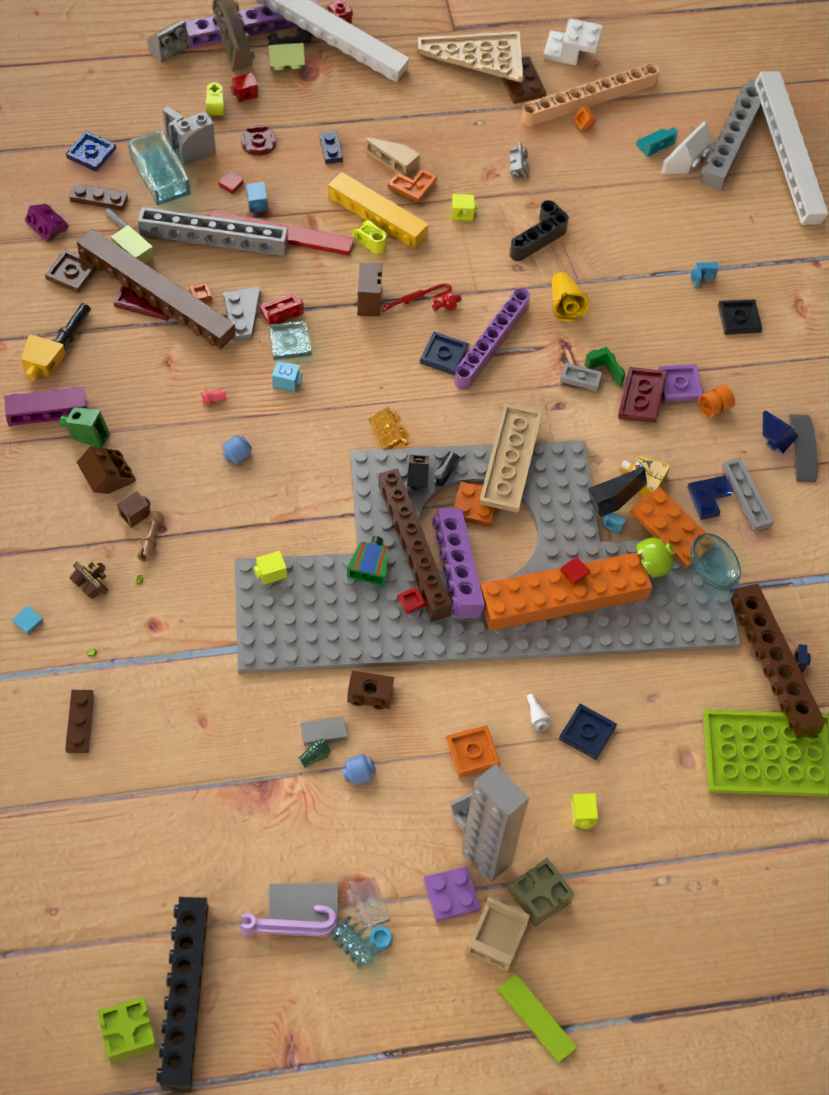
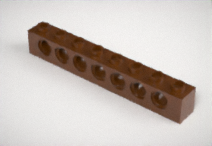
[378,468,452,622]
[731,583,826,739]

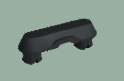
[267,27,312,45]

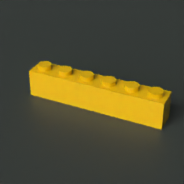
[328,172,429,249]

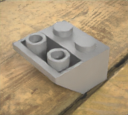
[147,19,188,63]

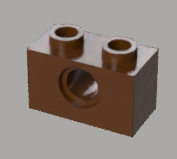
[347,670,394,710]

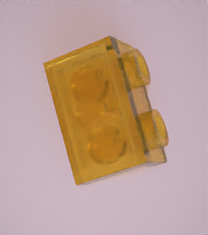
[368,407,410,450]

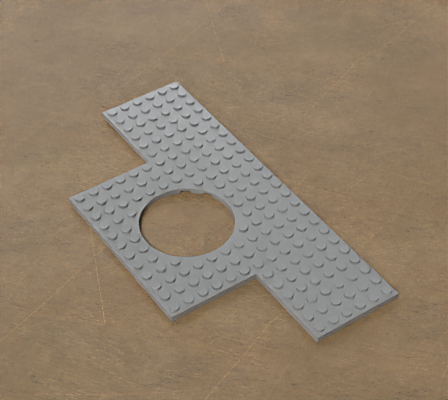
[235,441,740,674]

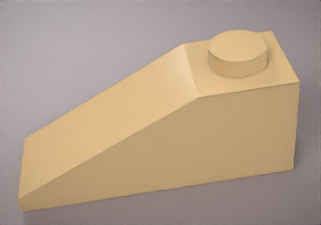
[365,137,420,177]

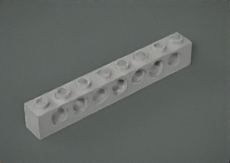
[700,78,762,190]
[138,207,288,256]

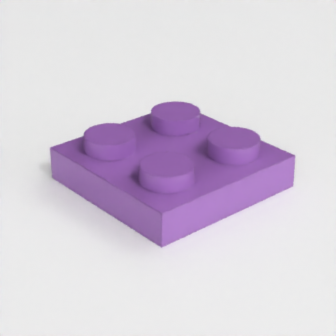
[658,365,703,402]
[424,866,480,922]

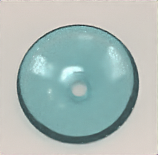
[690,533,741,590]

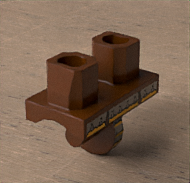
[69,561,108,599]

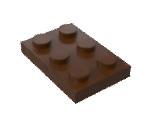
[501,56,546,104]

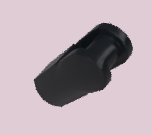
[434,452,460,487]

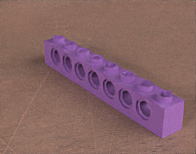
[186,0,319,49]

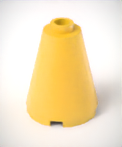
[552,272,590,322]

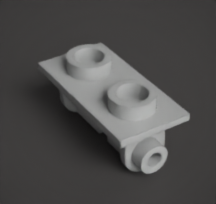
[509,141,529,180]

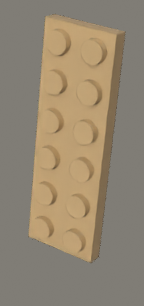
[479,403,543,513]

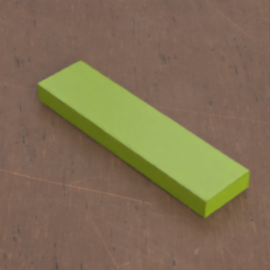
[498,974,577,1064]

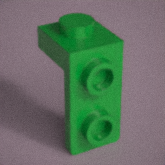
[584,346,625,386]

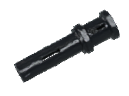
[52,303,91,351]

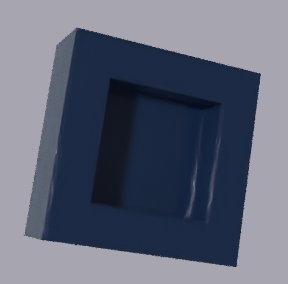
[794,644,811,673]

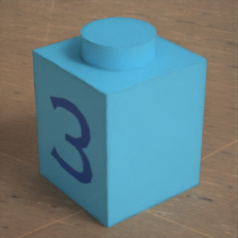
[272,361,303,392]

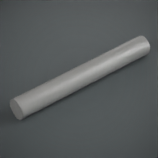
[105,208,143,238]

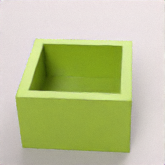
[97,997,158,1064]

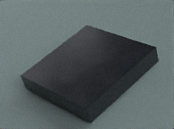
[718,299,762,335]

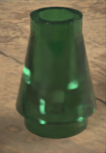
[298,738,332,768]

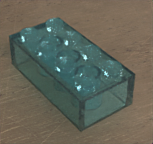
[128,130,191,206]

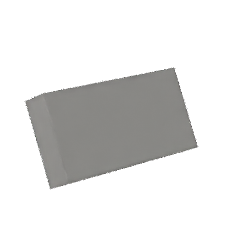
[301,717,347,746]

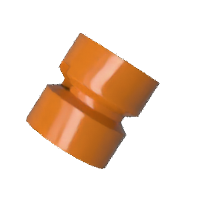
[698,384,735,418]

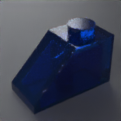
[763,410,799,454]

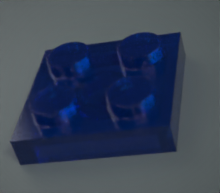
[66,130,116,172]

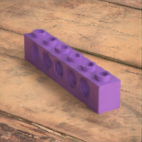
[432,509,485,618]

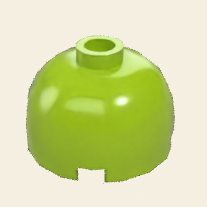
[636,538,675,580]

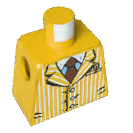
[619,456,671,498]

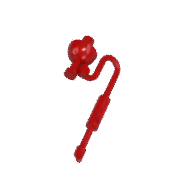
[382,283,462,312]

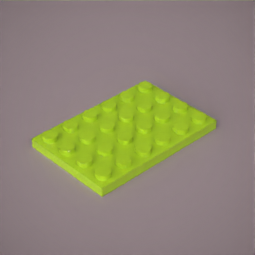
[703,710,829,797]

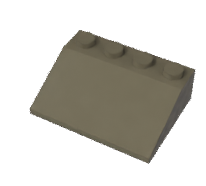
[212,0,255,71]

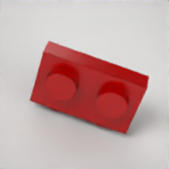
[260,293,304,327]

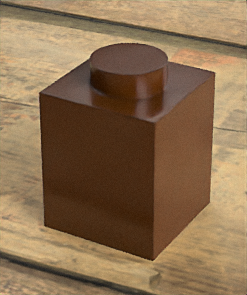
[117,491,151,528]

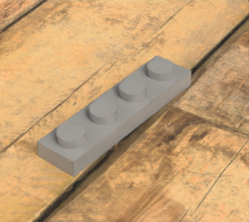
[722,458,774,531]

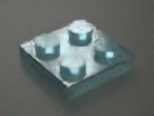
[268,321,312,360]

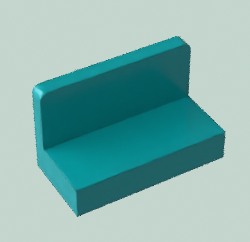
[636,127,678,157]

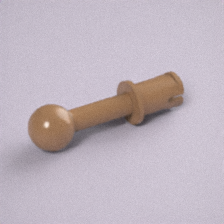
[137,511,164,562]

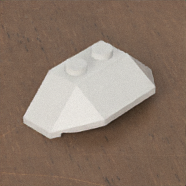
[661,121,711,174]

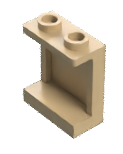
[466,897,531,971]

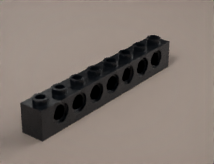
[156,897,209,1092]

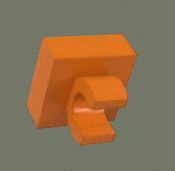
[573,105,597,131]

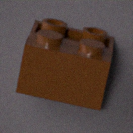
[76,446,136,494]

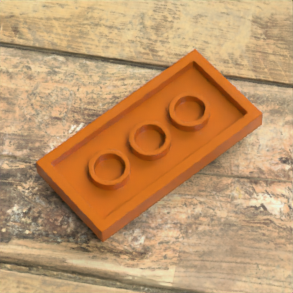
[630,486,716,569]

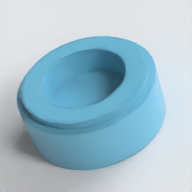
[369,926,392,951]

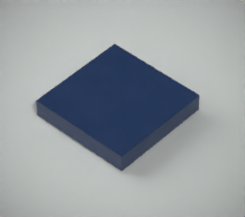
[420,332,469,376]
[559,703,617,760]

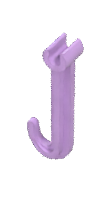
[241,905,337,937]

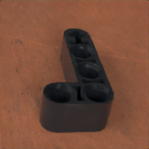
[509,200,569,261]

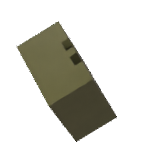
[509,858,575,927]

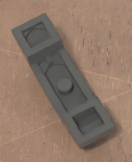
[789,414,817,482]

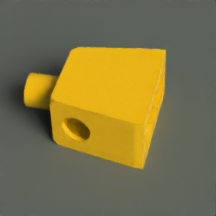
[21,334,66,381]

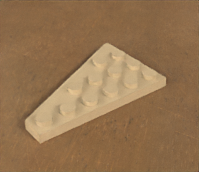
[418,31,523,82]

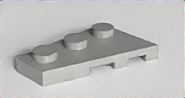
[223,287,261,341]

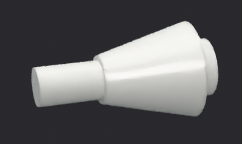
[527,694,552,731]

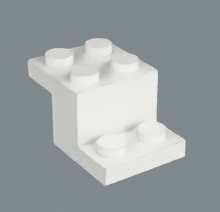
[543,18,602,65]

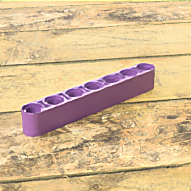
[454,288,530,390]

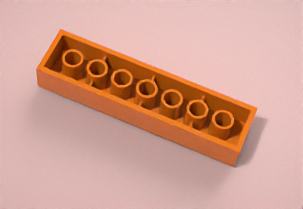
[480,552,652,631]

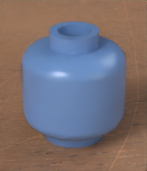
[222,435,252,465]
[342,754,376,786]

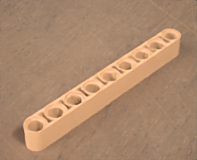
[521,63,660,126]

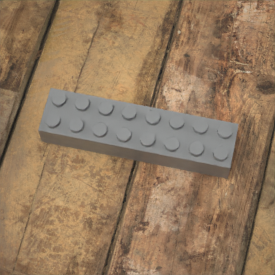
[462,764,529,881]

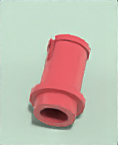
[201,388,227,405]

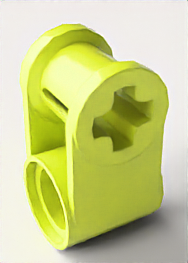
[206,82,224,116]
[352,220,386,254]

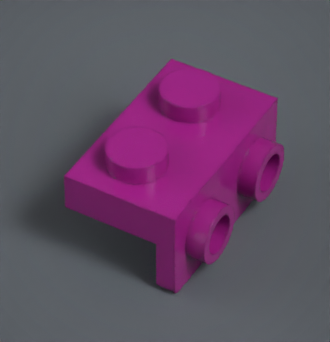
[25,204,69,242]

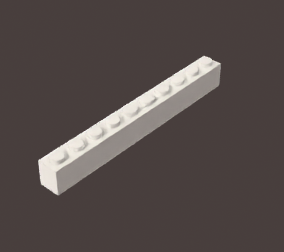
[256,0,409,82]
[755,71,828,225]

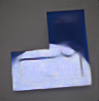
[687,475,732,520]

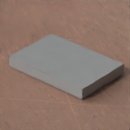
[269,883,338,930]

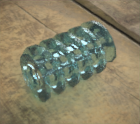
[331,916,382,969]

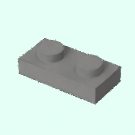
[560,363,602,392]

